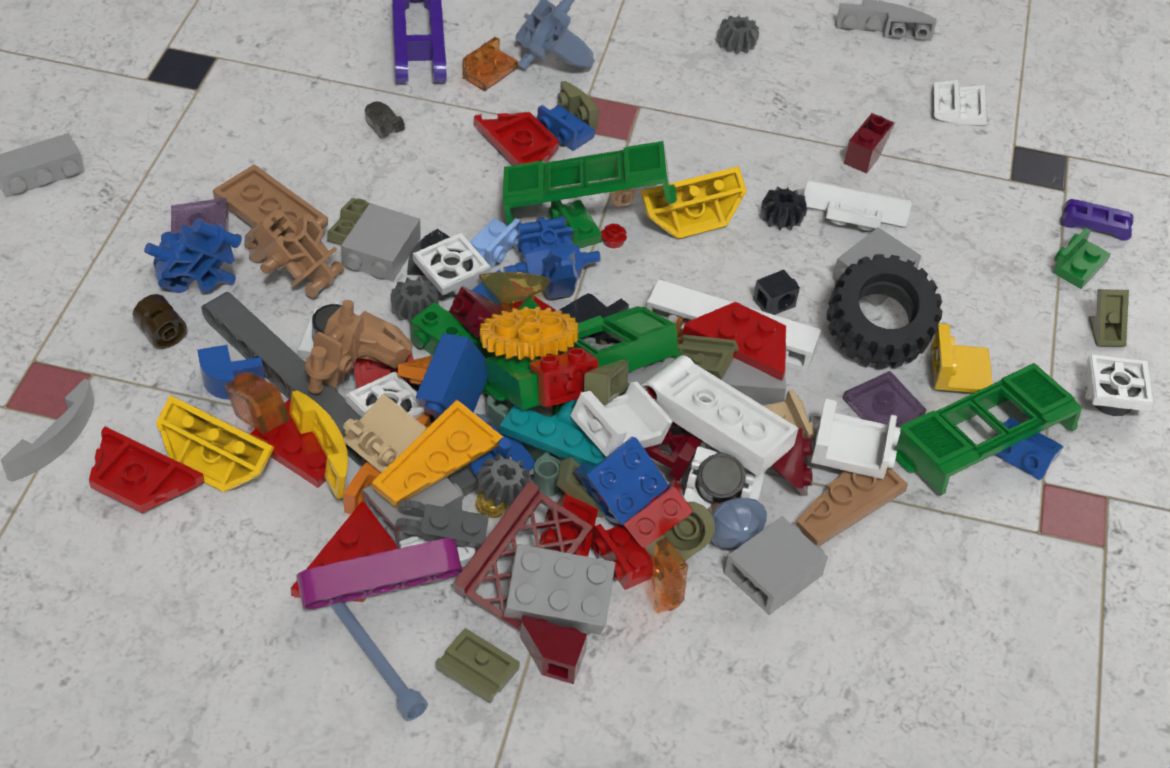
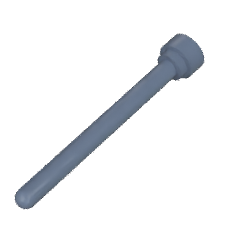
[330,602,428,721]

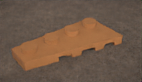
[796,468,908,546]

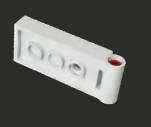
[641,355,799,476]

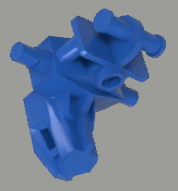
[503,216,601,299]
[144,218,242,293]

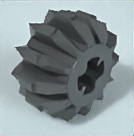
[717,14,759,54]
[390,277,439,323]
[477,453,530,509]

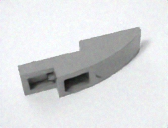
[836,0,937,41]

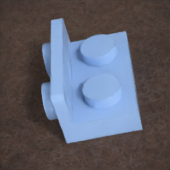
[470,218,521,269]

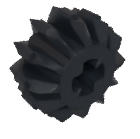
[761,186,807,230]

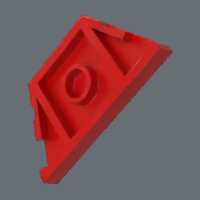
[474,112,559,165]
[683,301,786,381]
[89,426,204,513]
[291,501,399,602]

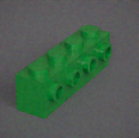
[410,302,495,395]

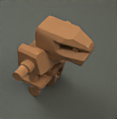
[244,209,344,298]
[305,300,413,394]

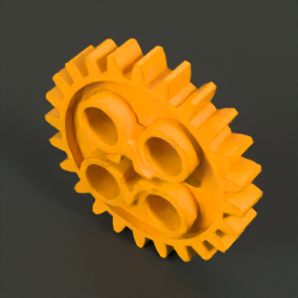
[480,307,578,360]

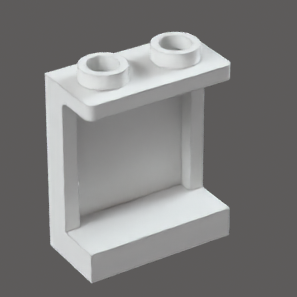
[571,381,672,457]
[811,398,901,479]

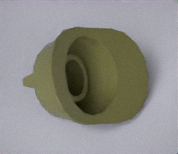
[645,502,715,567]

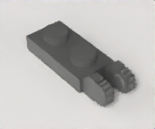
[395,500,489,549]

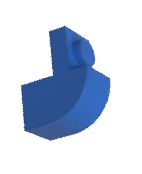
[197,345,265,400]

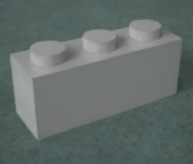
[0,133,84,198]

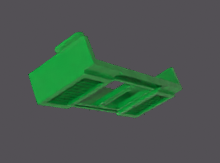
[503,141,677,226]
[485,306,682,411]
[894,363,1083,495]

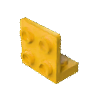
[931,324,993,393]

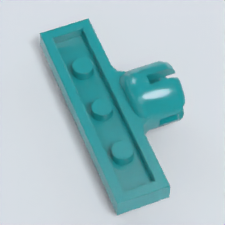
[499,399,606,466]

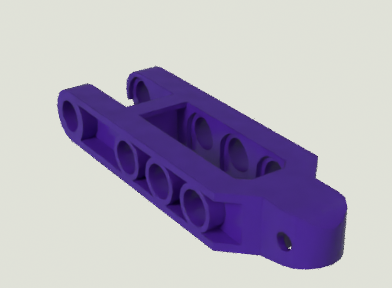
[392,0,447,83]

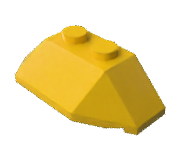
[640,166,747,239]
[156,395,274,492]

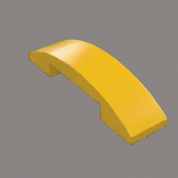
[289,390,348,499]

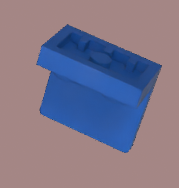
[574,437,668,525]

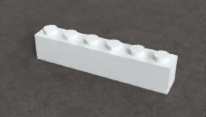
[647,279,821,372]

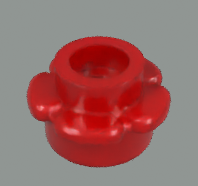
[601,223,627,249]

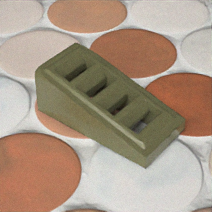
[584,360,628,405]

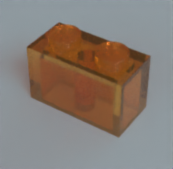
[224,371,290,434]

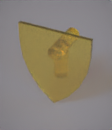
[479,272,551,312]

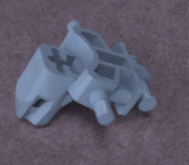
[515,0,595,70]

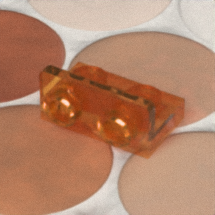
[462,37,518,92]
[651,537,688,614]

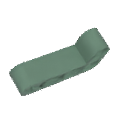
[486,395,565,497]

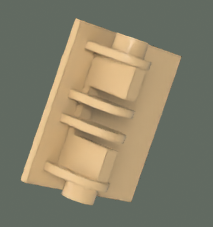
[343,393,427,473]

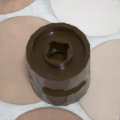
[132,294,187,349]

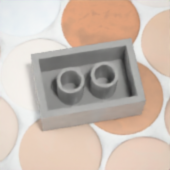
[503,544,615,635]

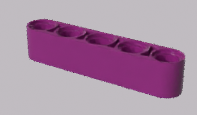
[296,538,463,609]

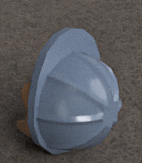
[708,498,767,549]

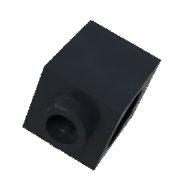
[753,270,800,315]

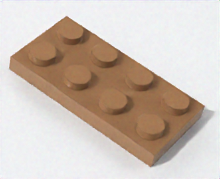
[213,164,328,233]

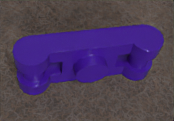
[1062,199,1134,241]

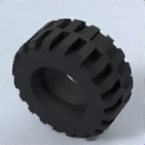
[827,254,943,369]

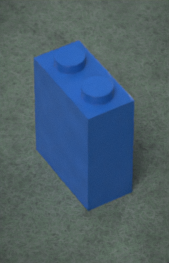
[415,333,487,419]

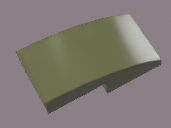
[557,81,599,129]
[327,198,375,245]

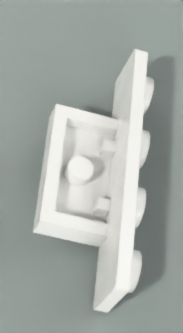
[804,180,912,231]

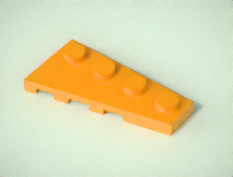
[372,400,504,507]

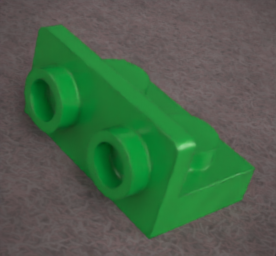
[548,200,603,249]
[1053,227,1111,289]

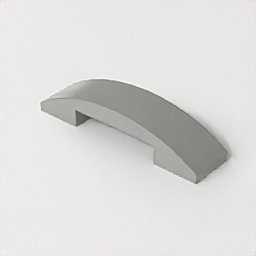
[1,378,94,482]

